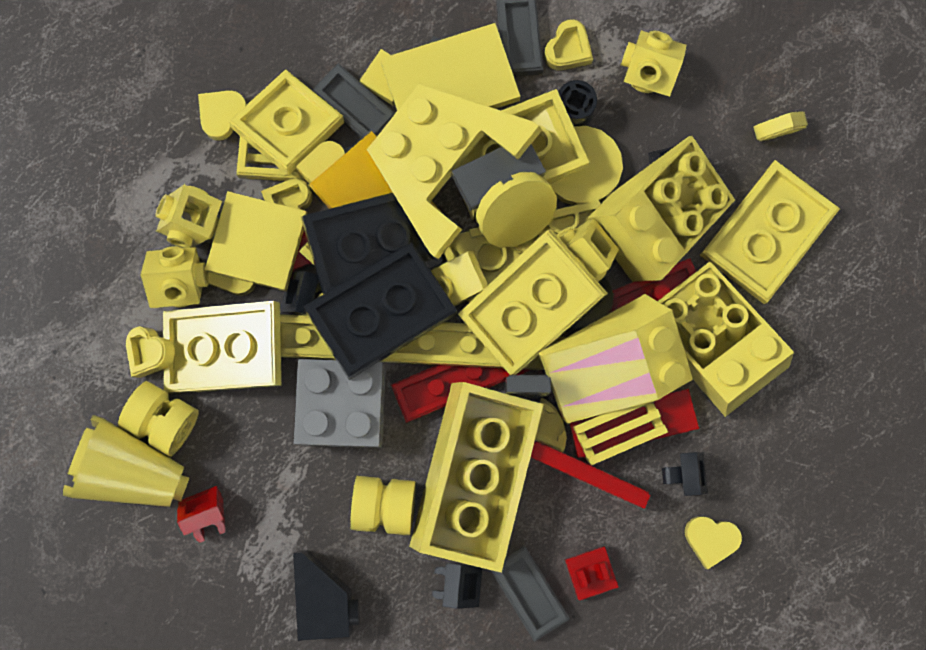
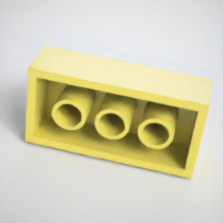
[409,382,544,573]

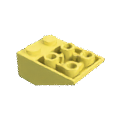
[587,136,735,281]
[658,262,794,417]

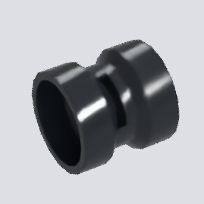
[558,80,597,127]

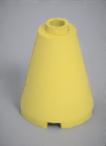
[63,415,189,507]

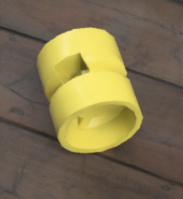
[118,381,199,456]
[351,476,416,535]

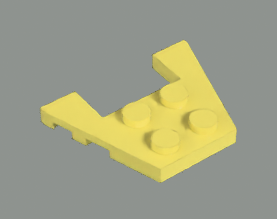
[367,84,542,259]

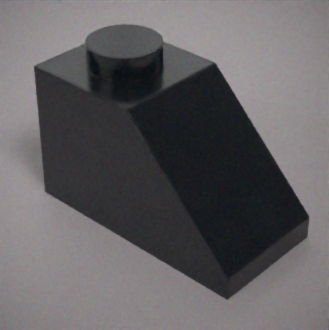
[293,550,360,641]

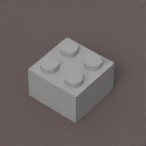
[294,359,386,448]

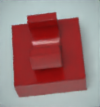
[177,486,225,543]
[564,546,619,601]

